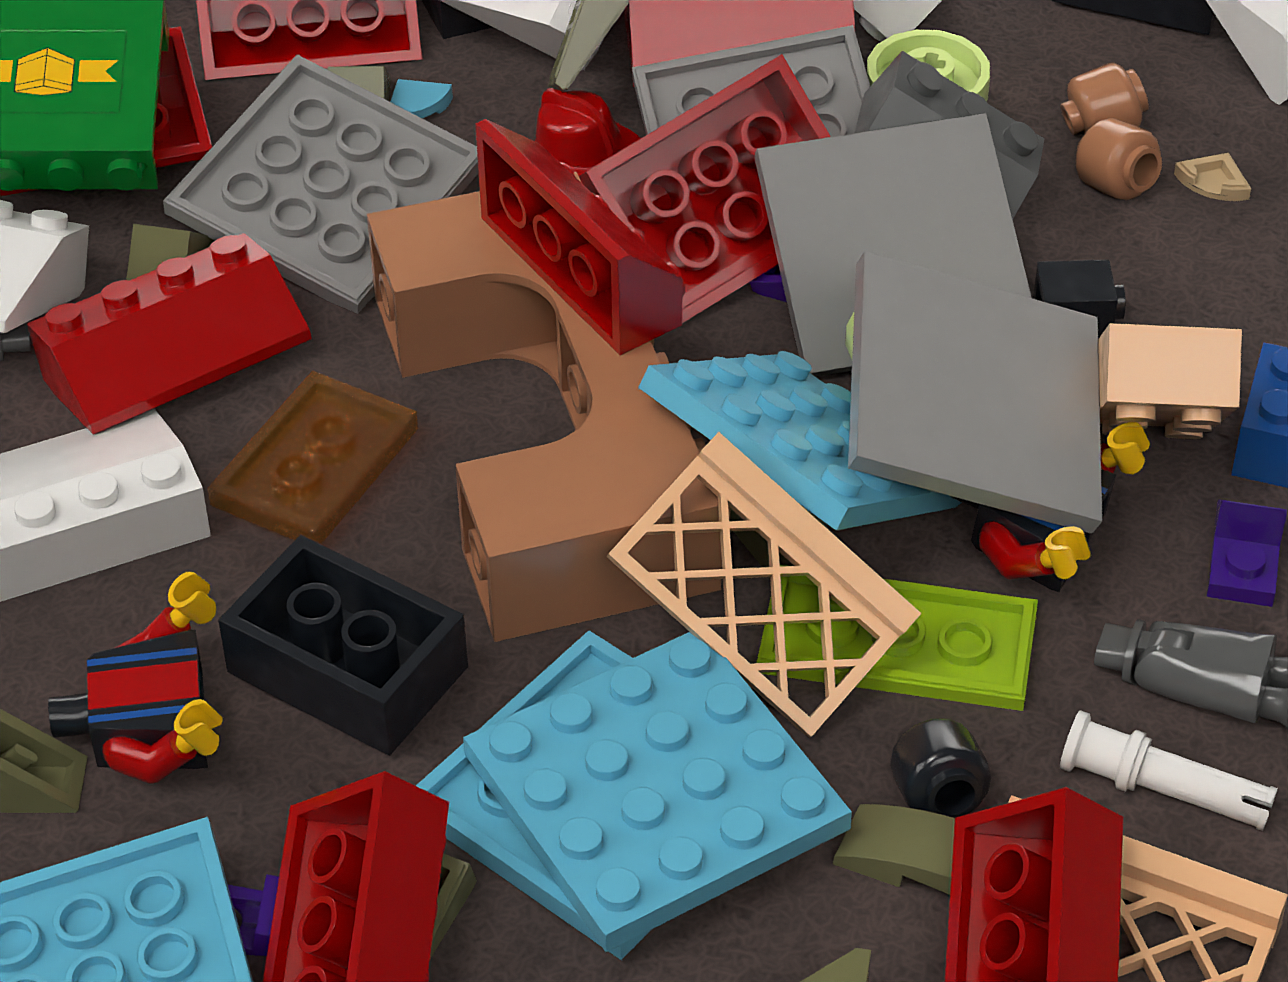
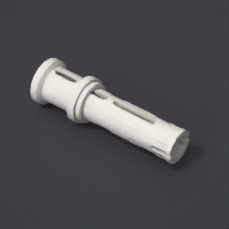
[1060,710,1278,831]

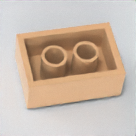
[1098,323,1242,439]

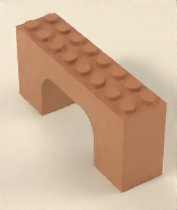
[367,172,731,642]

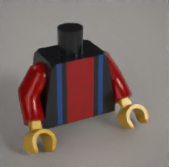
[950,422,1150,593]
[48,572,223,784]

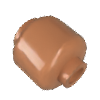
[1060,62,1149,135]
[1076,118,1162,200]

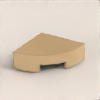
[1174,153,1251,201]

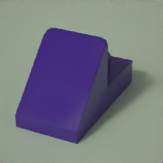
[1207,499,1287,607]

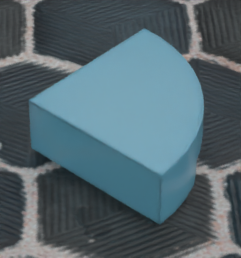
[390,79,453,118]

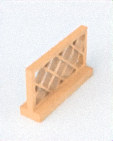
[607,432,921,738]
[1008,795,1288,982]

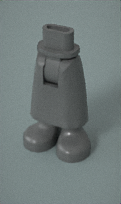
[1094,619,1288,729]

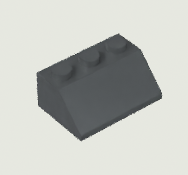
[854,51,1045,220]

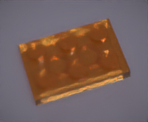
[208,370,418,544]

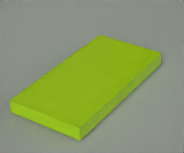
[757,564,1038,711]

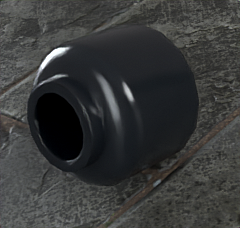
[890,719,991,818]

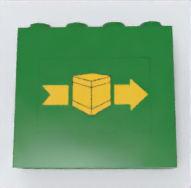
[0,0,169,191]

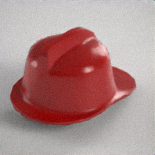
[535,88,641,176]

